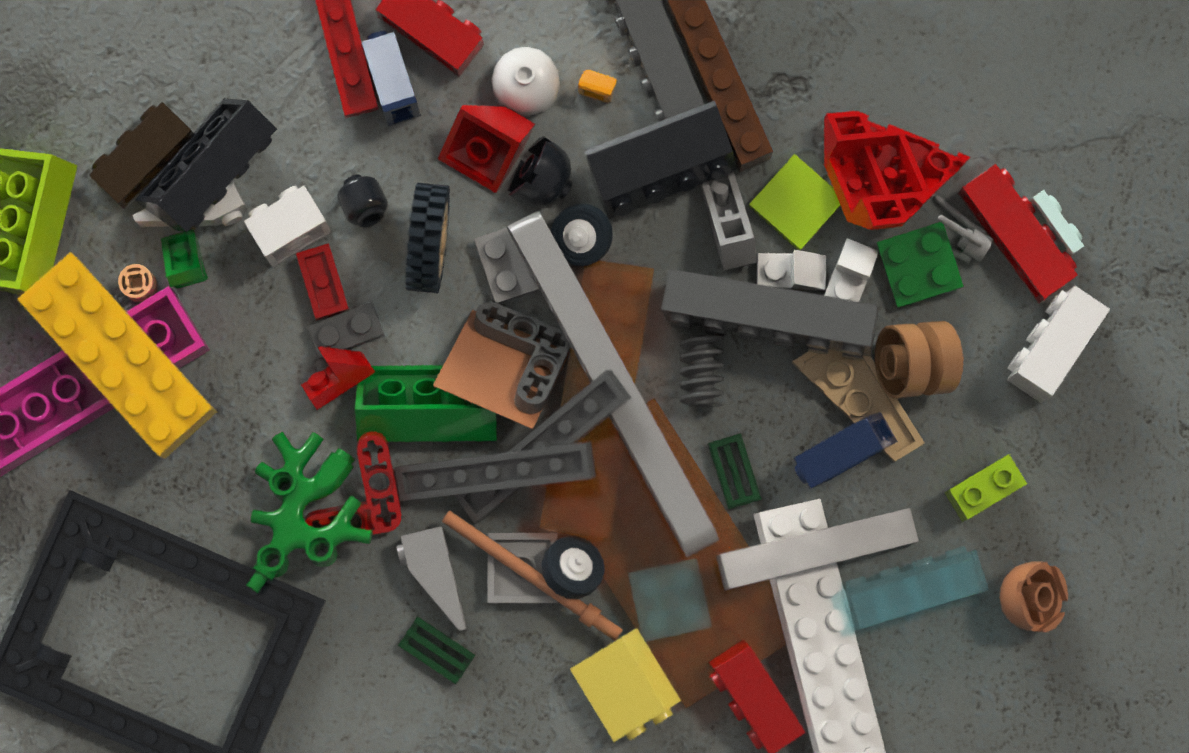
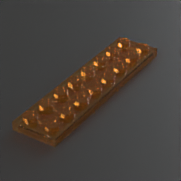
[540,260,655,541]

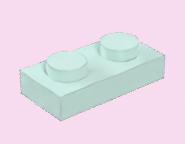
[1029,190,1084,256]

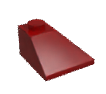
[438,105,535,193]

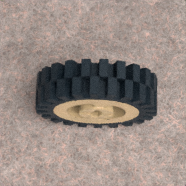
[405,183,450,294]

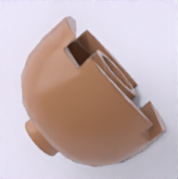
[1000,562,1068,632]

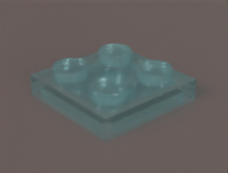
[628,558,712,642]

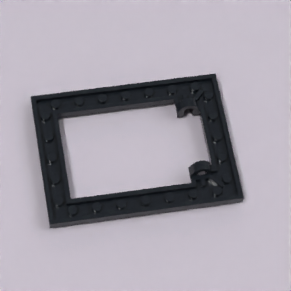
[0,490,326,753]

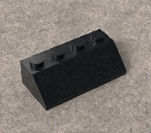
[135,98,277,232]
[585,101,736,219]

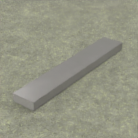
[716,508,919,590]

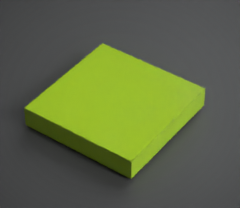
[749,154,841,251]

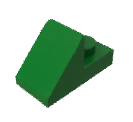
[161,230,208,289]

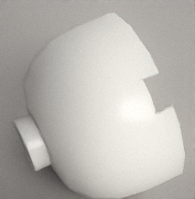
[491,47,560,117]

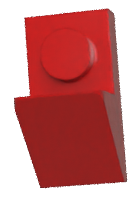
[301,346,375,410]

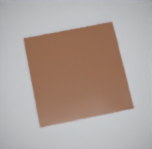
[433,310,570,429]

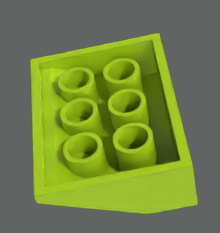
[0,148,78,295]

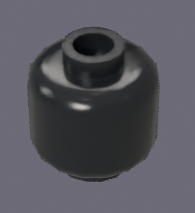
[337,175,388,228]

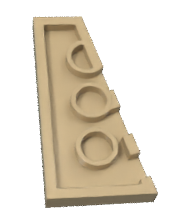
[792,349,925,462]

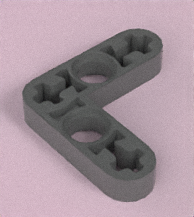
[473,302,570,414]

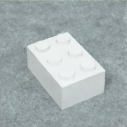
[1007,286,1110,403]

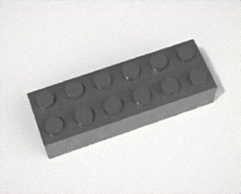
[661,269,878,360]

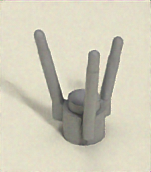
[934,195,993,264]

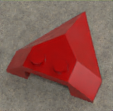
[824,111,970,230]

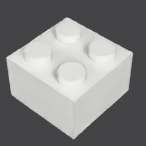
[244,186,331,267]

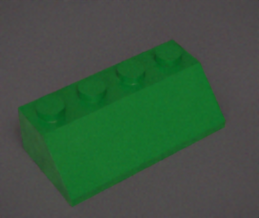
[355,365,497,443]

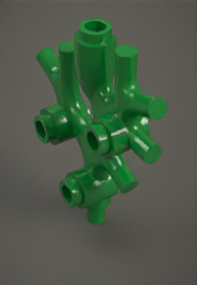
[246,432,373,593]

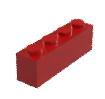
[958,164,1078,303]

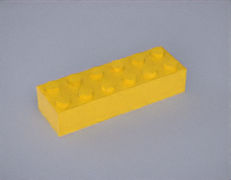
[18,252,217,459]

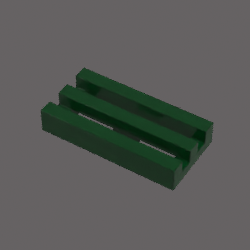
[707,433,762,510]
[398,616,476,684]

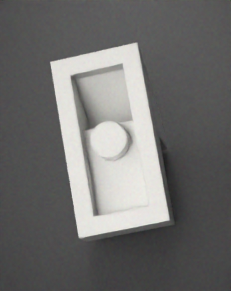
[824,238,879,302]
[757,250,826,291]

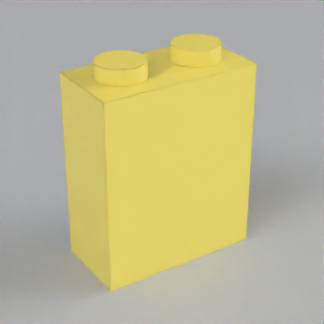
[570,628,681,742]

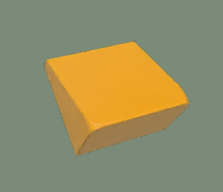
[578,70,617,103]

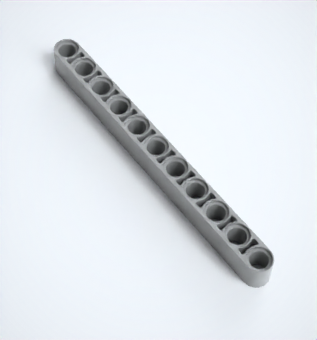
[507,211,719,557]

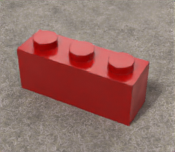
[375,0,484,77]
[708,639,806,753]

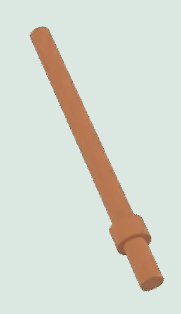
[442,511,623,641]

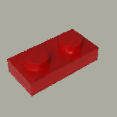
[296,243,350,320]

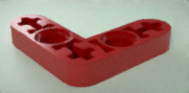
[304,431,401,535]

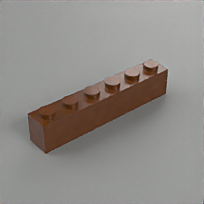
[662,0,773,173]

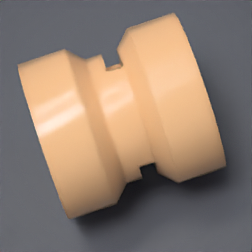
[118,264,158,303]

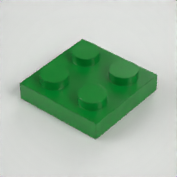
[877,222,964,308]

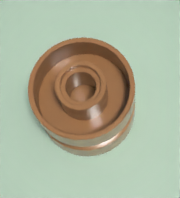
[875,321,963,399]

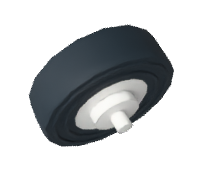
[551,204,613,266]
[541,536,605,599]

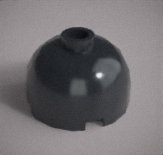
[508,136,572,207]

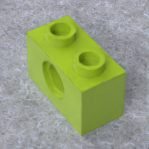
[944,454,1027,522]

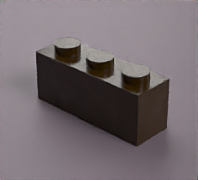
[89,102,193,209]

